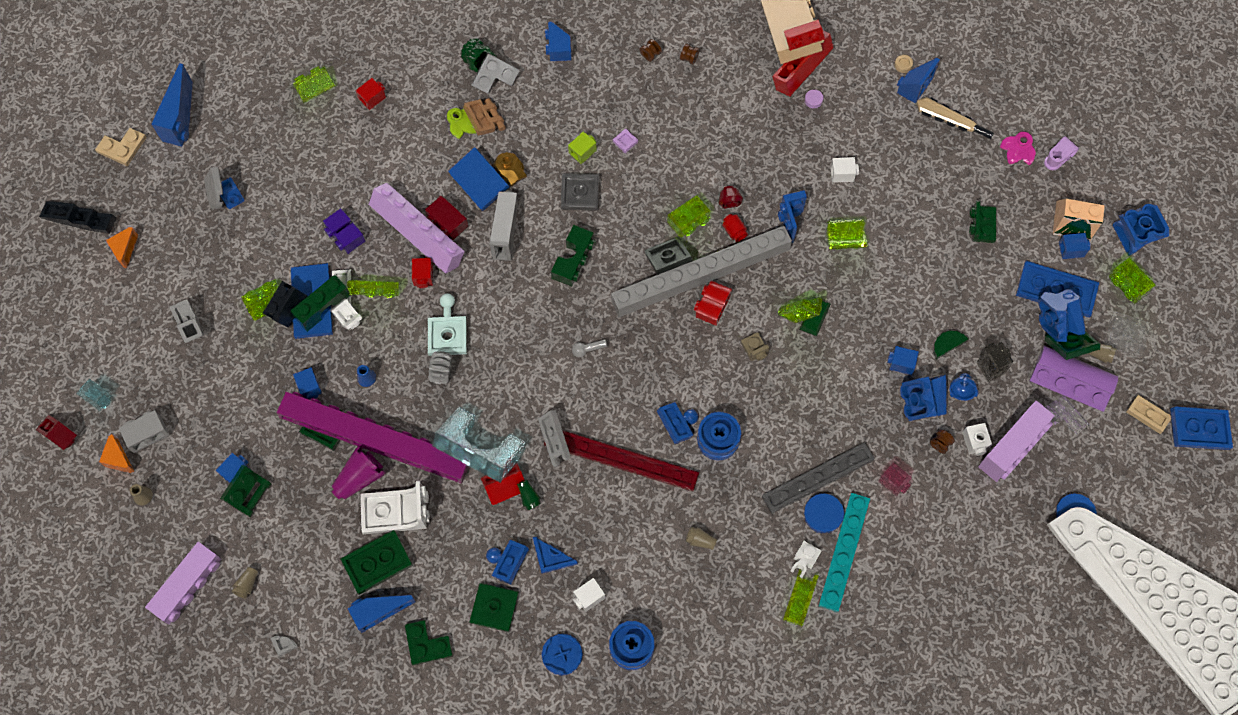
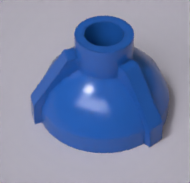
[949,373,979,401]

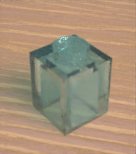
[76,379,112,412]

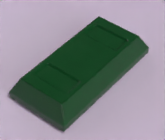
[799,297,831,337]

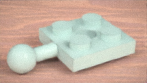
[428,293,467,356]

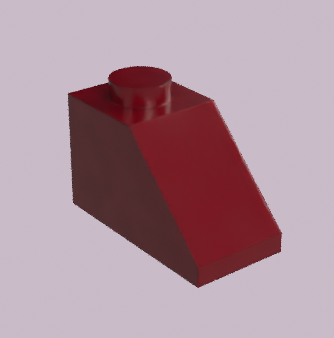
[36,415,77,450]

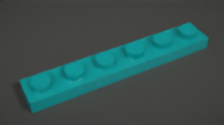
[818,493,870,613]

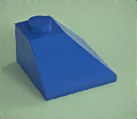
[897,58,940,104]

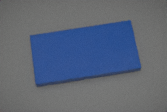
[1016,261,1099,318]
[291,263,333,339]

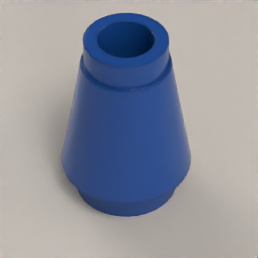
[357,365,376,387]

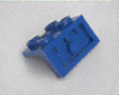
[778,190,807,243]

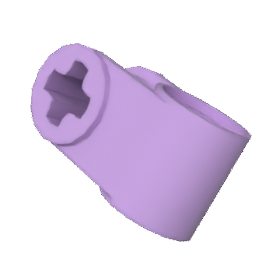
[1044,136,1079,170]

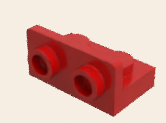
[784,19,825,51]

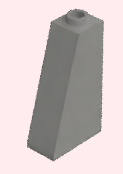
[490,191,518,261]

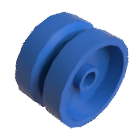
[697,412,741,461]
[609,621,654,670]

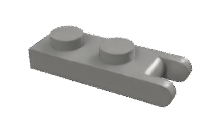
[538,410,570,467]

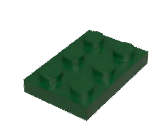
[340,530,413,595]

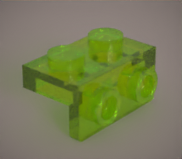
[292,66,335,103]
[826,219,867,250]
[241,279,279,321]

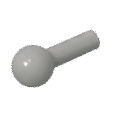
[572,339,608,357]

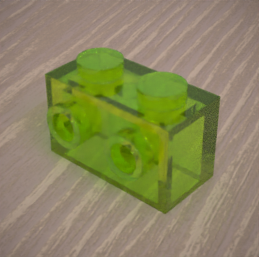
[667,195,711,238]
[1109,257,1156,304]

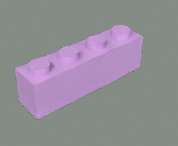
[145,542,221,624]

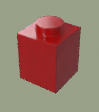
[355,78,386,110]
[412,258,433,288]

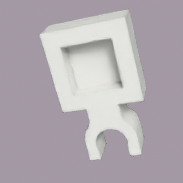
[791,541,821,578]

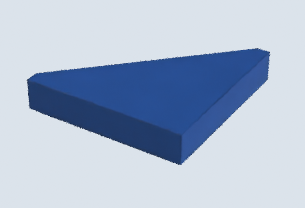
[533,537,578,574]

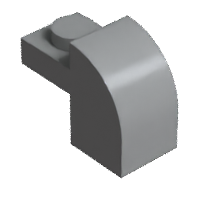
[169,299,204,343]

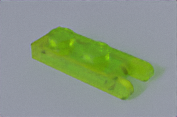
[347,280,399,298]
[783,569,819,627]

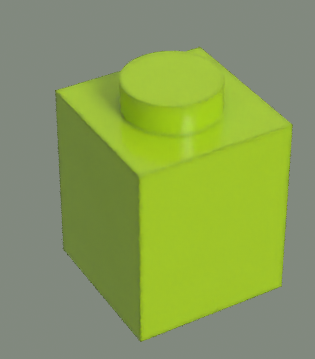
[568,131,597,164]

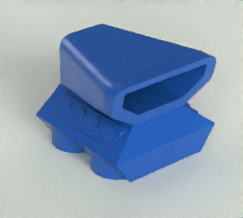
[1112,204,1169,256]
[1038,290,1085,342]
[900,375,947,421]

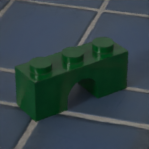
[551,225,596,287]
[291,274,351,332]

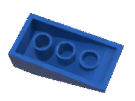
[151,63,193,147]

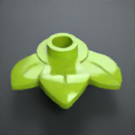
[447,108,477,139]

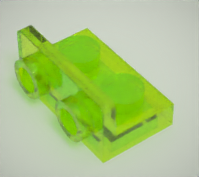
[778,297,823,323]

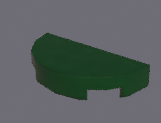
[933,331,969,360]

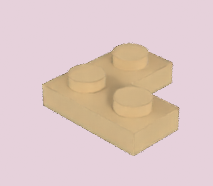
[95,128,147,166]

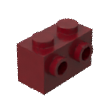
[425,196,468,241]

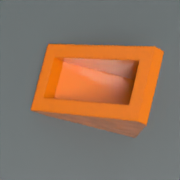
[106,227,138,268]
[99,434,134,473]

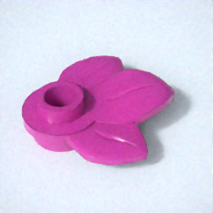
[1000,132,1036,165]

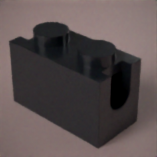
[263,281,308,328]

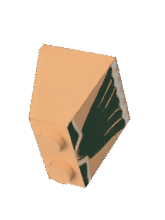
[1053,199,1104,241]

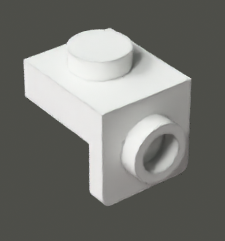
[330,298,362,329]

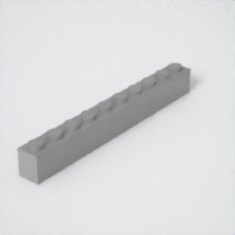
[611,226,792,317]

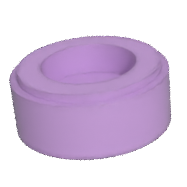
[805,90,823,108]

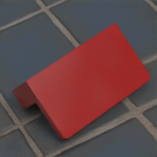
[481,463,524,505]

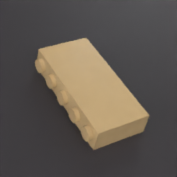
[761,0,824,64]

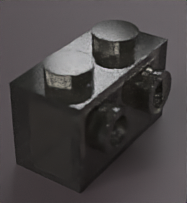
[976,342,1013,382]

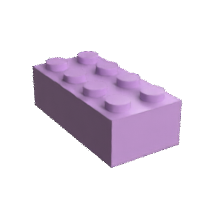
[978,401,1055,482]

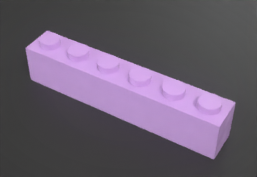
[369,183,465,273]

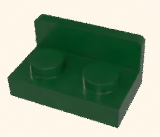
[969,201,996,243]

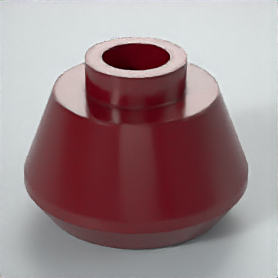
[718,186,743,209]

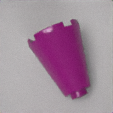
[331,445,387,499]

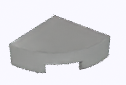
[270,636,298,657]

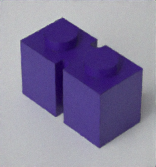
[323,208,366,254]

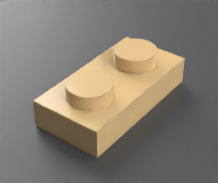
[1126,395,1171,434]

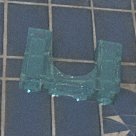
[432,407,527,483]

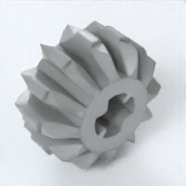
[428,351,452,384]

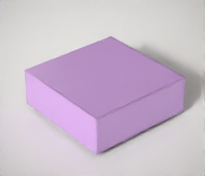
[613,129,638,153]

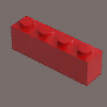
[772,31,833,97]

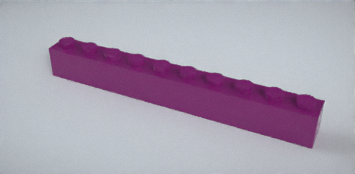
[276,392,470,484]

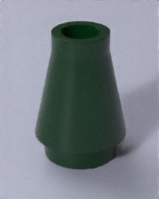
[517,479,541,510]

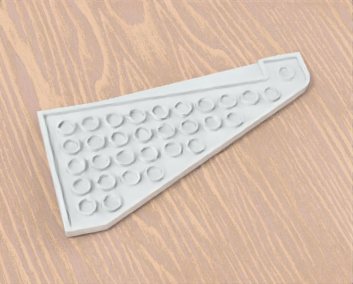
[1047,507,1238,715]

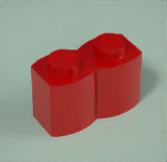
[694,281,732,326]

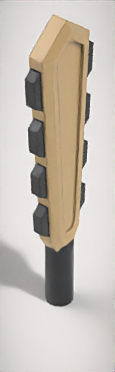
[917,97,994,139]

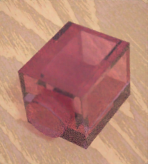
[878,462,912,496]

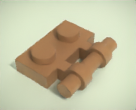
[463,98,506,136]

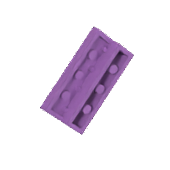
[1029,346,1118,412]

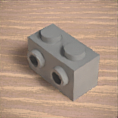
[119,410,169,453]

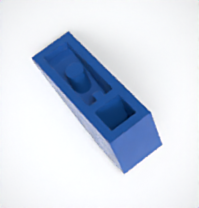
[348,595,416,633]

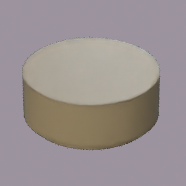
[894,55,913,73]

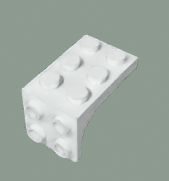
[361,481,430,534]

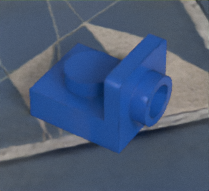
[220,177,244,209]

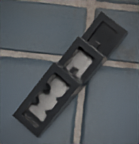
[39,201,117,234]

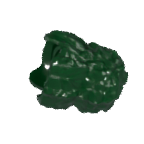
[460,38,497,72]

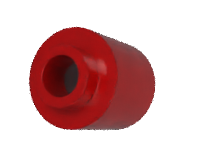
[722,214,748,242]

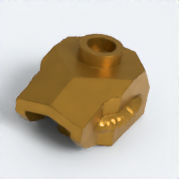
[493,152,527,186]

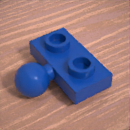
[657,402,699,444]
[486,540,529,585]

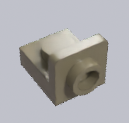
[741,332,769,362]

